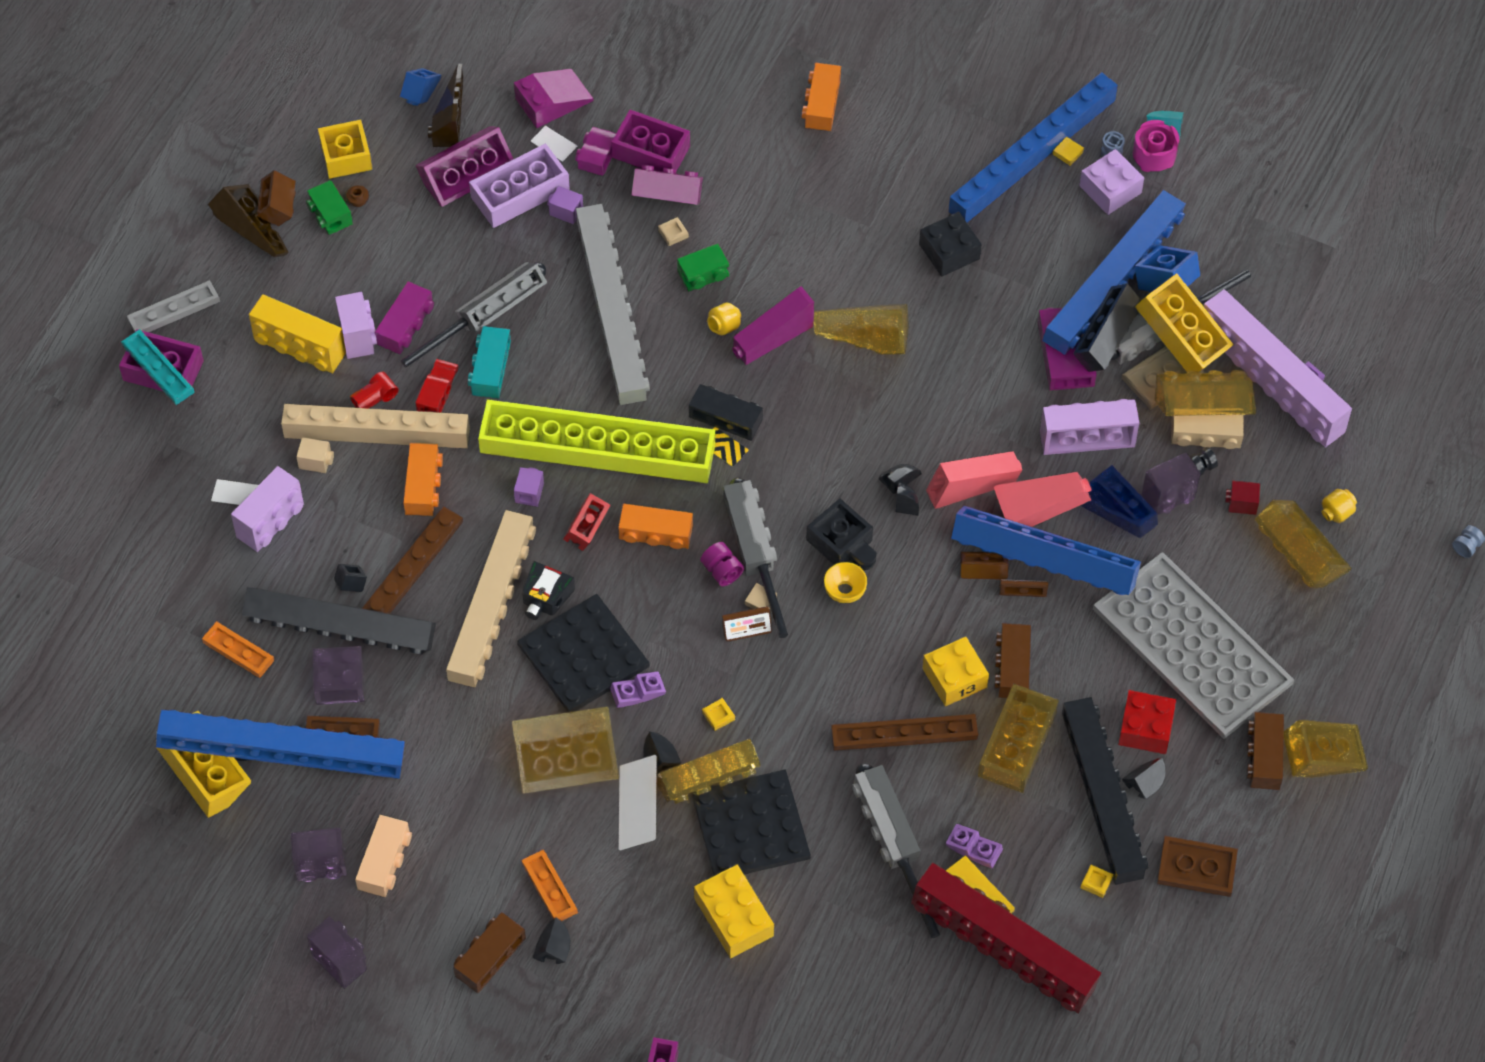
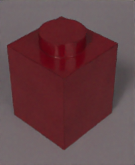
[1225,480,1260,515]

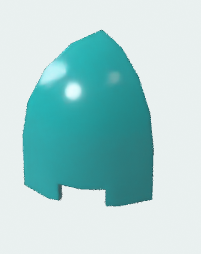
[1147,111,1184,140]

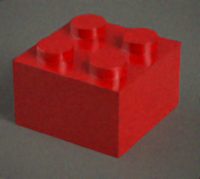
[1118,690,1176,754]

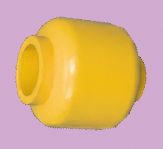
[707,302,741,336]
[1321,489,1357,523]

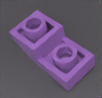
[610,672,666,708]
[946,824,1003,869]

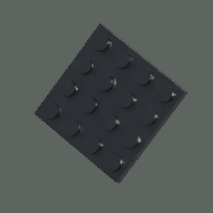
[517,594,650,715]
[691,769,811,876]

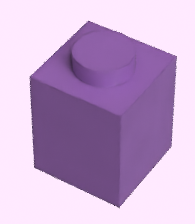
[547,186,583,224]
[514,467,544,507]

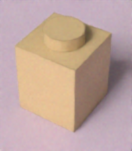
[297,437,334,473]

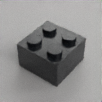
[919,212,982,277]

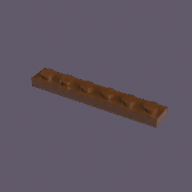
[362,506,463,614]
[831,714,978,751]

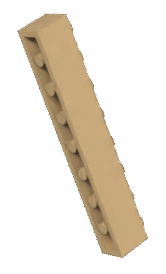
[281,404,470,449]
[446,510,536,688]

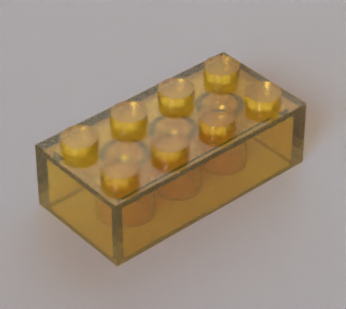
[978,684,1059,793]

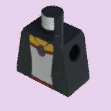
[522,561,575,620]

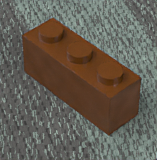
[994,623,1031,699]
[1246,712,1284,790]
[454,912,526,993]

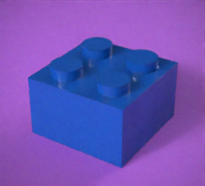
[1135,245,1200,293]

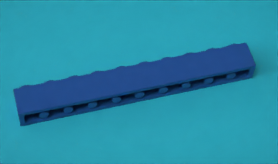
[948,72,1118,222]
[1042,190,1186,355]
[156,710,405,779]

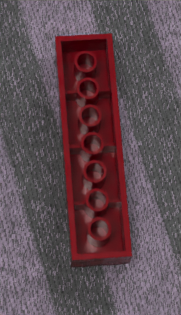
[911,862,1102,1014]

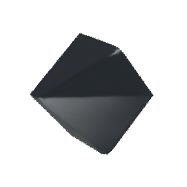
[334,564,367,592]

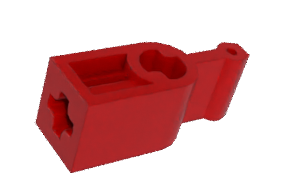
[415,359,459,413]

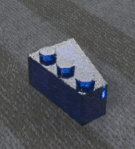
[1080,465,1158,538]

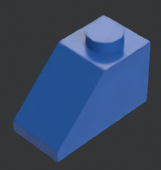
[400,68,442,106]

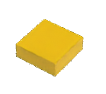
[1053,136,1084,166]
[702,698,735,731]
[1080,865,1113,898]

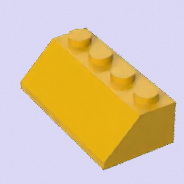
[156,711,251,818]

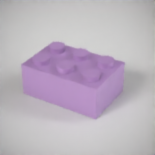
[231,466,304,552]

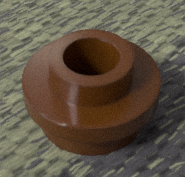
[347,185,369,207]

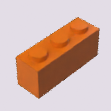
[802,63,841,131]
[404,443,443,516]
[619,504,693,549]

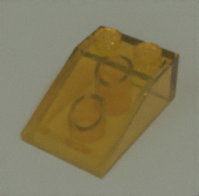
[1284,720,1368,778]

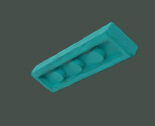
[121,329,195,405]

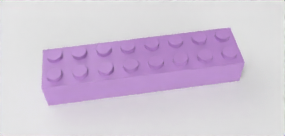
[1204,289,1352,448]

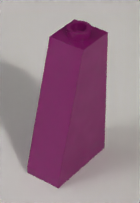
[732,286,814,365]
[1037,308,1097,391]

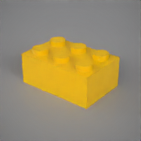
[694,864,774,959]

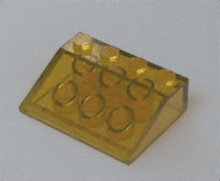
[511,706,619,794]

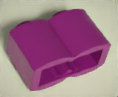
[575,127,616,176]

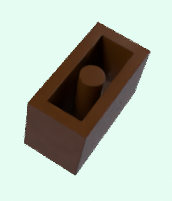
[257,170,296,226]

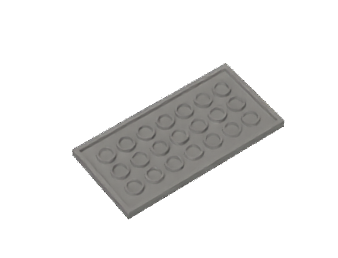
[1093,552,1294,739]

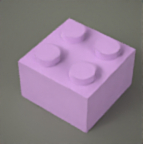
[1080,149,1144,215]
[335,292,377,359]

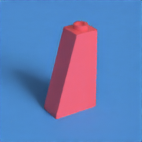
[926,451,1022,509]
[994,472,1091,527]

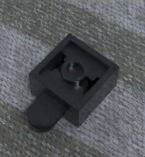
[806,498,877,571]

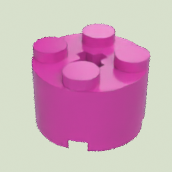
[1133,120,1179,172]

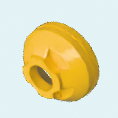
[824,562,867,603]

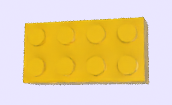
[1135,274,1234,378]
[249,294,346,374]

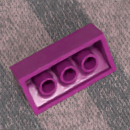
[415,126,514,207]

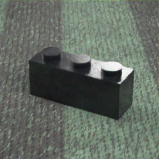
[689,384,763,441]

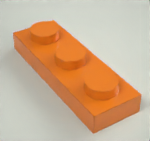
[202,621,274,678]
[522,849,578,921]

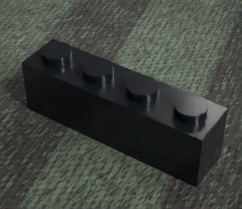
[1073,284,1142,372]

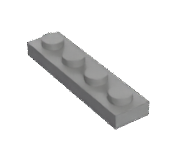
[127,280,220,333]

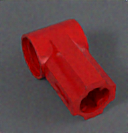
[350,372,399,409]

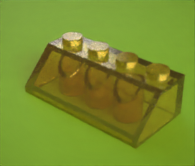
[1155,370,1256,416]
[1255,500,1352,588]
[656,738,761,804]

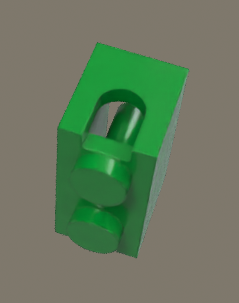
[306,180,353,235]
[677,243,729,292]

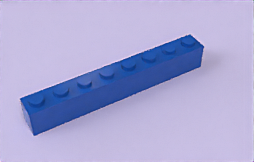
[951,506,1141,595]

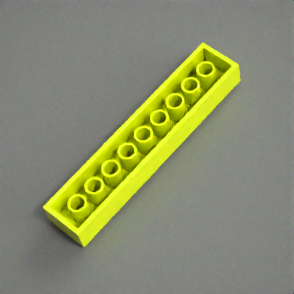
[478,400,715,483]

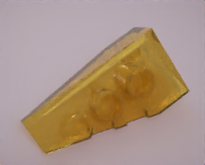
[814,304,909,354]

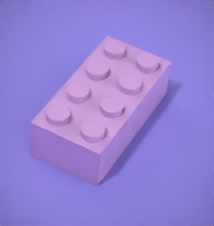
[469,143,570,228]
[1040,399,1139,455]

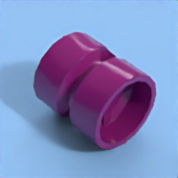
[700,542,744,586]

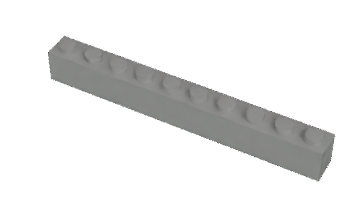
[576,204,650,405]

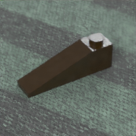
[428,64,464,147]
[208,184,289,257]

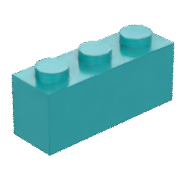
[468,326,511,399]

